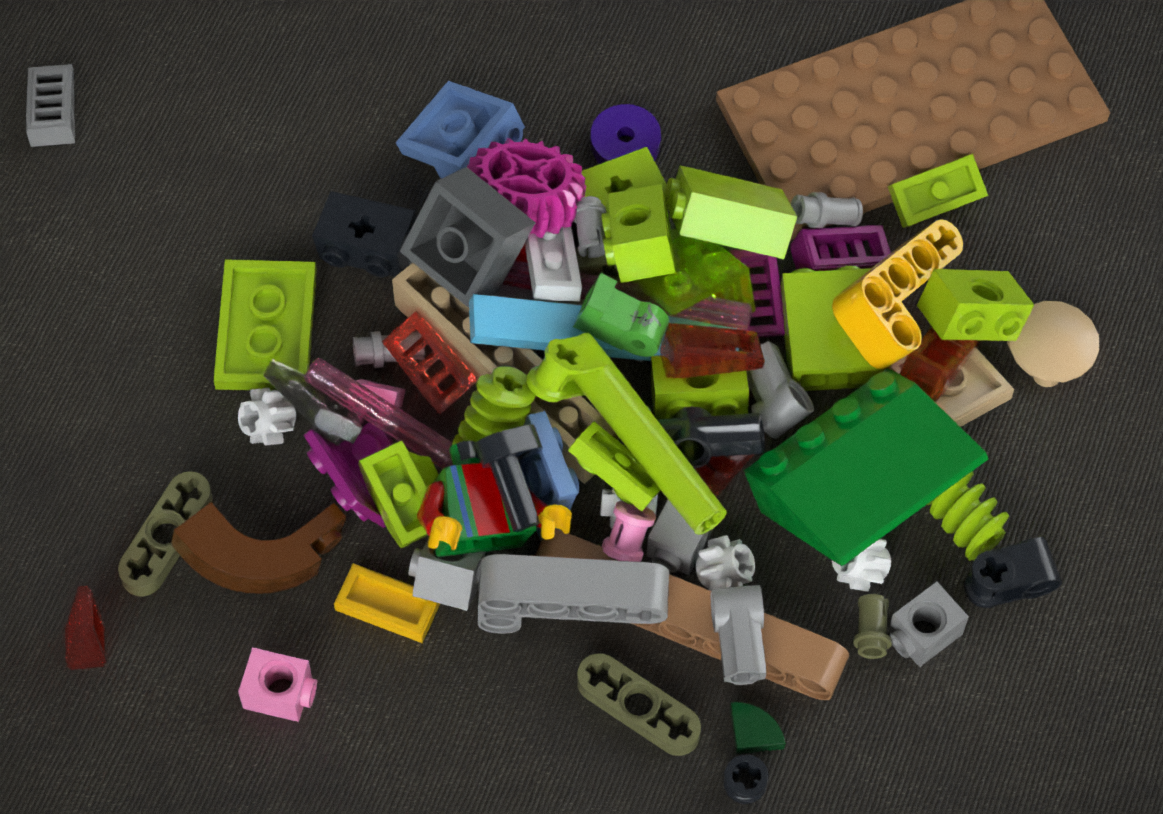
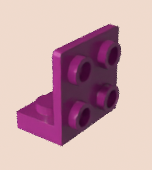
[304,418,395,528]

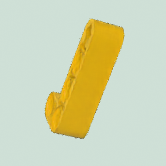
[832,219,963,369]

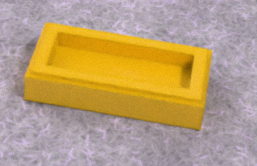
[334,563,440,643]

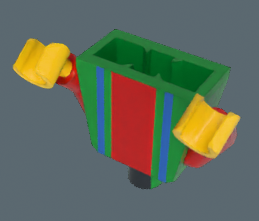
[417,441,572,557]

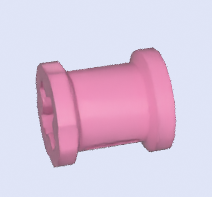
[602,501,656,562]

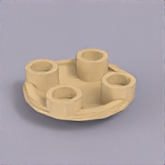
[1007,301,1099,387]

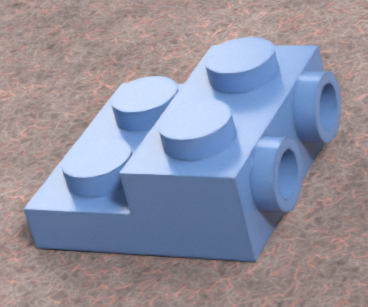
[396,81,525,178]

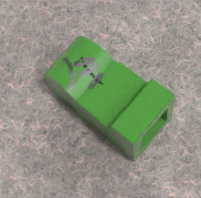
[573,273,669,357]

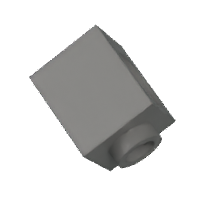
[647,500,713,576]
[408,538,486,611]
[889,582,969,667]

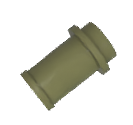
[853,594,892,659]

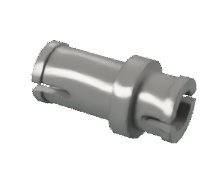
[791,192,863,228]
[352,331,424,368]

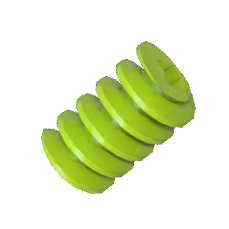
[452,366,536,445]
[927,471,1010,561]

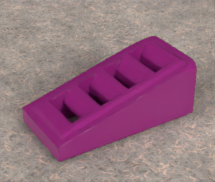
[790,225,891,271]
[727,249,785,340]

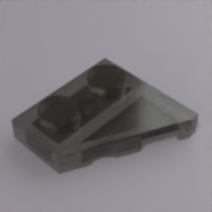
[263,359,362,444]

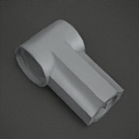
[744,341,814,439]
[710,585,766,685]

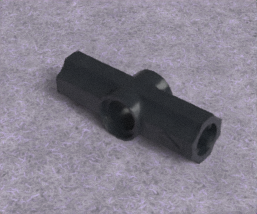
[619,406,765,469]

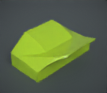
[358,441,439,548]

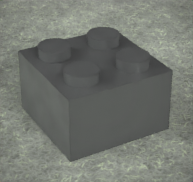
[400,167,536,308]

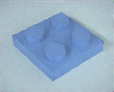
[518,411,579,541]

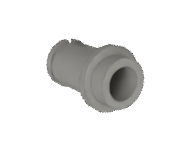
[573,196,607,258]

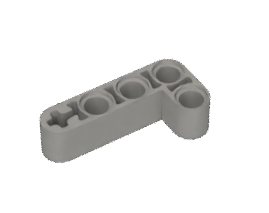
[478,554,669,634]

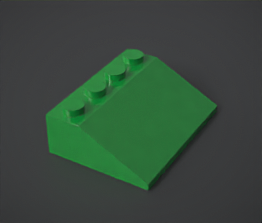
[743,368,988,566]

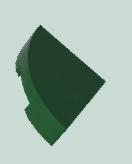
[730,702,786,754]

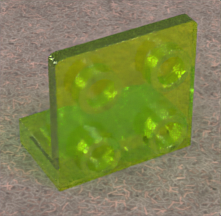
[632,235,756,319]

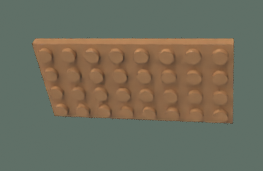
[716,0,1110,241]

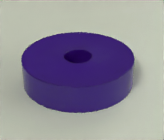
[590,104,661,164]

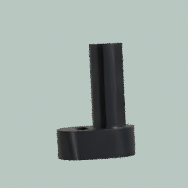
[475,424,543,532]

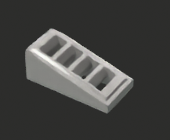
[26,64,75,147]

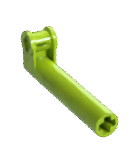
[526,333,726,535]

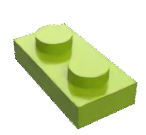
[887,154,988,228]
[568,421,660,512]

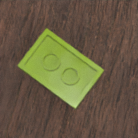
[214,259,317,392]

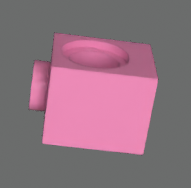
[238,647,317,722]

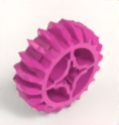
[467,138,586,238]

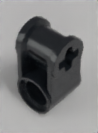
[964,537,1062,608]

